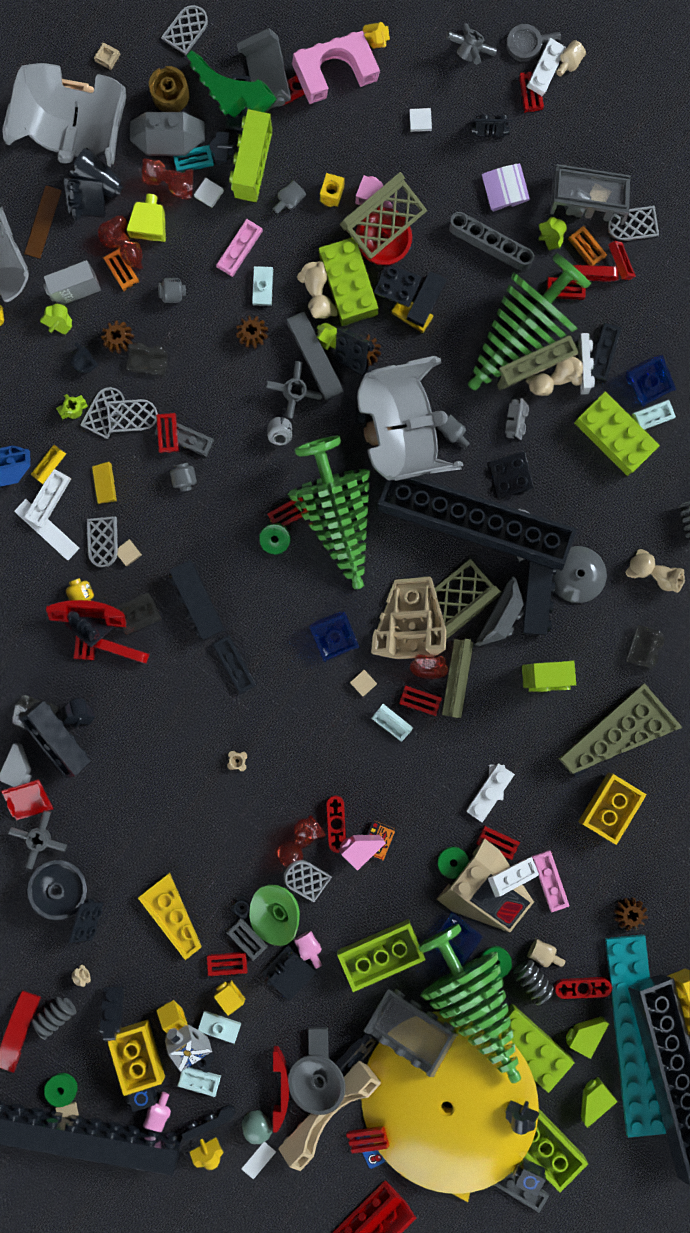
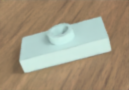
[253,266,273,306]
[632,400,676,430]
[372,704,413,742]
[198,1011,241,1044]
[178,1067,221,1097]

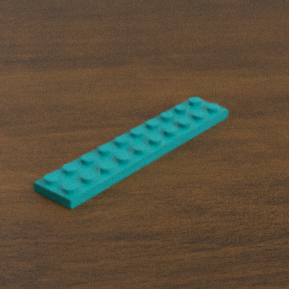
[605,934,666,1138]

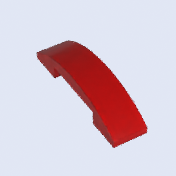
[46,600,126,627]
[0,991,41,1073]
[273,1046,290,1133]

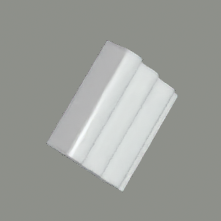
[409,108,432,132]
[194,178,224,208]

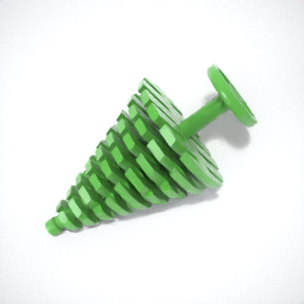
[468,253,591,391]
[287,436,370,589]
[418,923,521,1083]

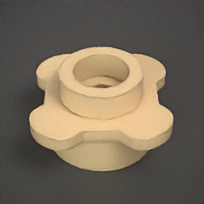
[227,751,247,771]
[72,965,91,987]

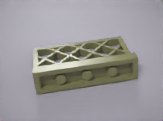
[340,172,427,259]
[497,335,579,391]
[435,559,500,640]
[442,639,473,718]

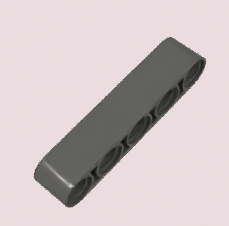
[449,212,534,271]
[286,311,343,400]

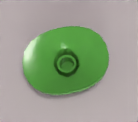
[249,885,299,946]

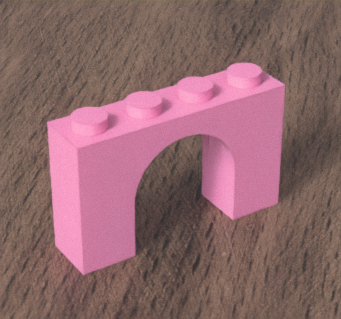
[292,31,380,104]

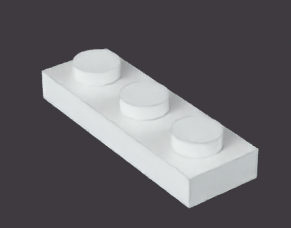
[527,38,566,96]
[578,333,595,394]
[24,469,71,528]
[466,763,515,822]
[488,857,539,897]

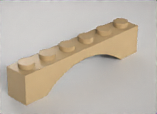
[278,1061,381,1171]

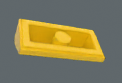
[92,462,117,504]

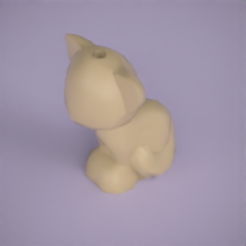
[297,261,338,319]
[526,356,583,396]
[625,549,685,593]

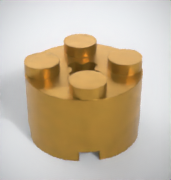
[149,66,189,112]

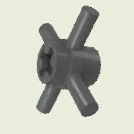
[445,23,497,64]
[266,361,322,419]
[9,810,67,869]

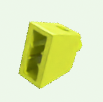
[127,194,166,242]

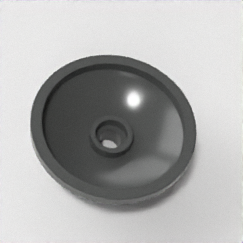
[552,546,607,603]
[288,1054,346,1115]

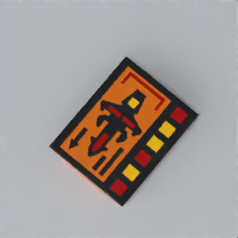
[367,820,398,863]

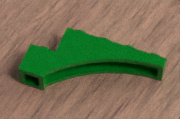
[186,50,277,117]

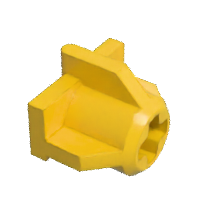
[362,22,390,49]
[189,1137,224,1170]

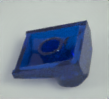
[626,355,677,407]
[309,612,360,662]
[435,912,483,966]

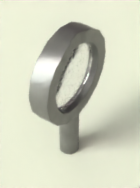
[506,24,561,62]

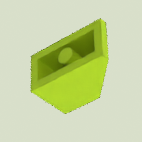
[566,1016,609,1059]
[581,1077,617,1128]

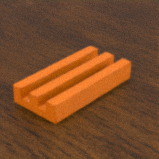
[568,226,607,266]
[104,248,139,291]

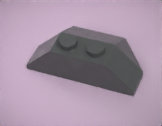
[130,112,205,156]
[474,576,524,646]

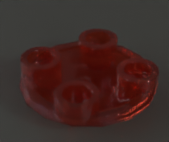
[410,654,448,679]

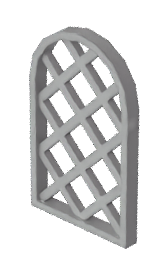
[161,5,208,56]
[608,206,659,241]
[81,387,125,439]
[107,399,158,433]
[87,517,118,567]
[284,860,332,902]

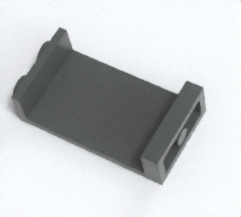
[237,28,291,113]

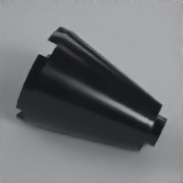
[68,147,123,198]

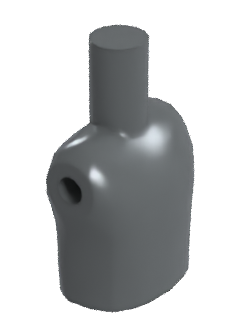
[273,180,306,214]
[437,415,470,449]

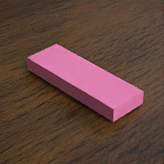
[216,219,263,277]
[532,850,569,912]

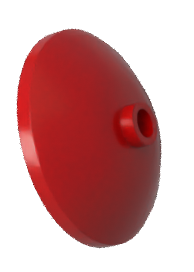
[356,207,412,265]

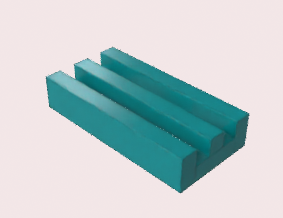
[173,145,214,174]

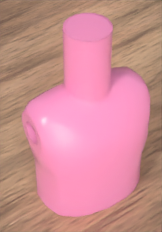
[293,930,322,969]
[143,1092,171,1132]

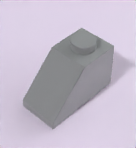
[0,743,31,787]

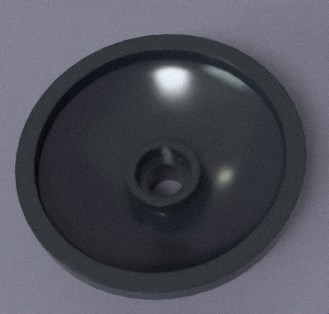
[27,860,87,920]

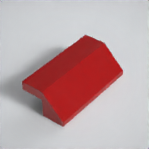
[333,1181,416,1233]

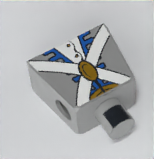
[165,1025,212,1072]

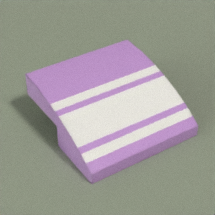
[482,163,530,212]

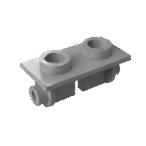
[505,398,529,440]

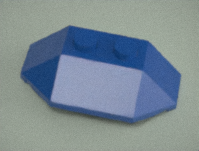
[0,446,31,487]

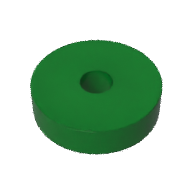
[260,523,291,554]
[438,847,469,879]
[481,946,512,979]
[45,1073,78,1107]

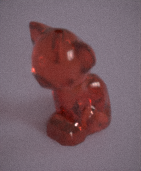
[142,159,193,200]
[98,216,143,269]
[275,815,326,871]

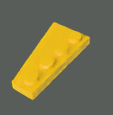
[138,873,202,960]

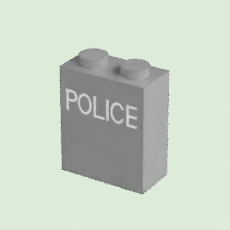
[43,260,102,305]

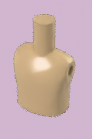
[556,40,586,76]
[527,939,565,967]

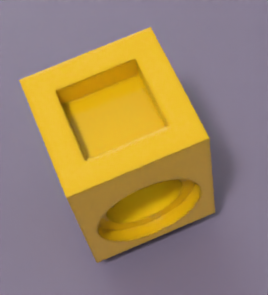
[320,173,344,207]
[214,980,245,1016]
[157,1000,188,1033]

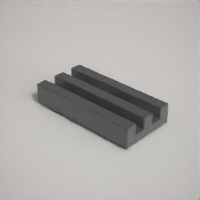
[226,918,268,961]

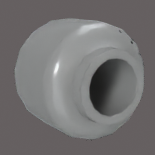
[267,417,292,446]

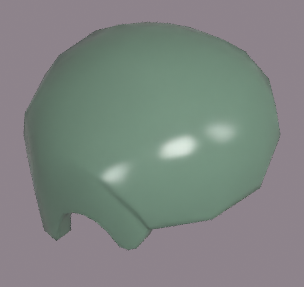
[242,1110,272,1144]

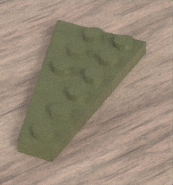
[559,683,682,774]

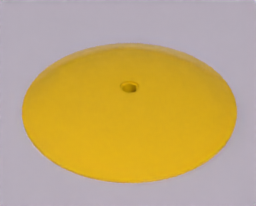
[361,1011,539,1194]

